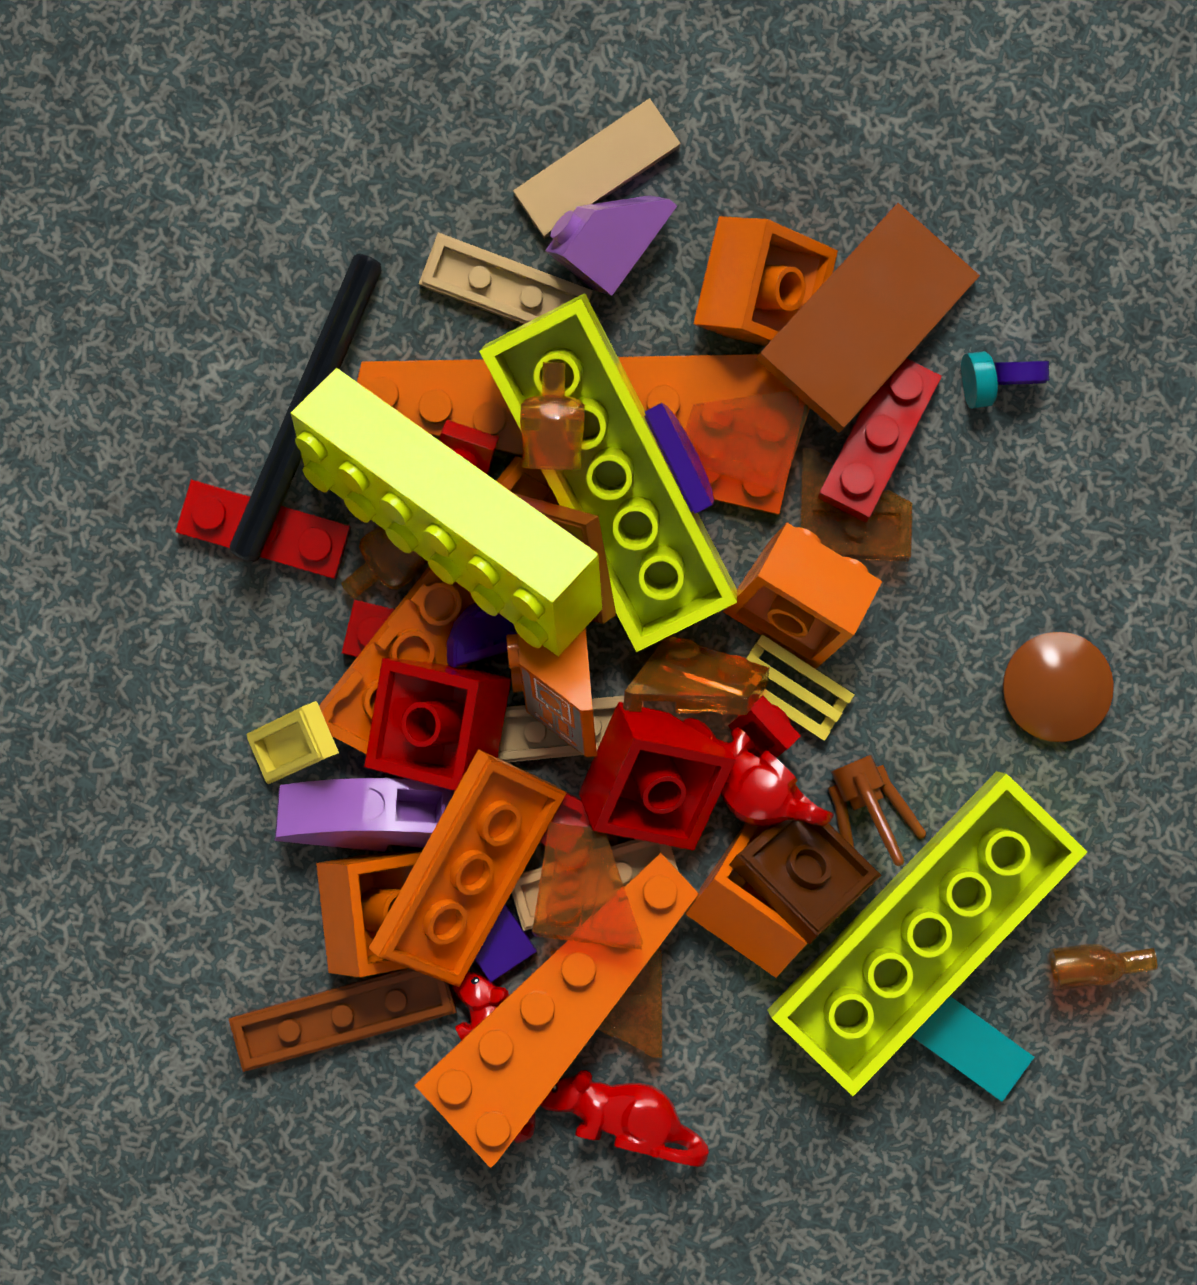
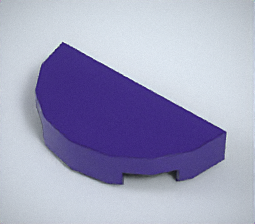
[644,403,714,514]
[447,603,517,668]

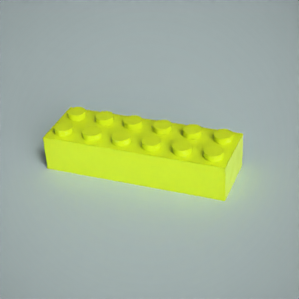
[479,293,737,652]
[291,368,602,657]
[767,771,1087,1096]

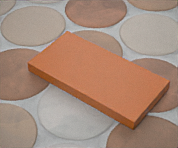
[369,749,567,987]

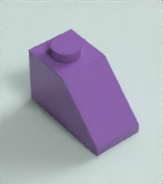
[545,195,677,296]

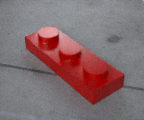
[817,358,942,523]
[175,479,351,579]

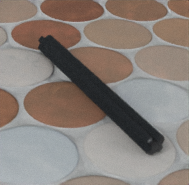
[230,254,382,562]

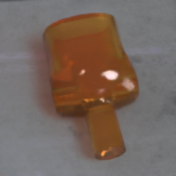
[520,362,585,470]
[341,526,428,599]
[1049,944,1158,990]

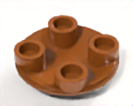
[1003,632,1114,742]

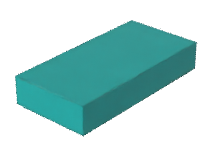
[912,996,1034,1102]

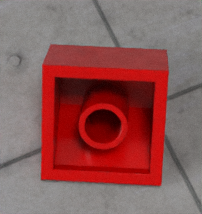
[364,657,511,791]
[579,702,736,850]

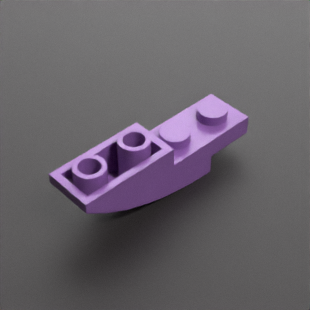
[275,778,455,852]

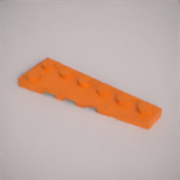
[319,456,558,754]
[414,853,699,1168]

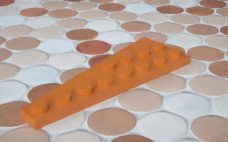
[357,354,805,515]

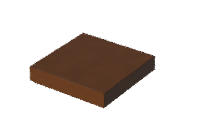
[729,820,882,945]

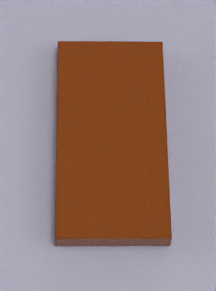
[756,203,980,433]

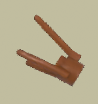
[827,755,926,866]

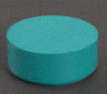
[961,351,998,409]

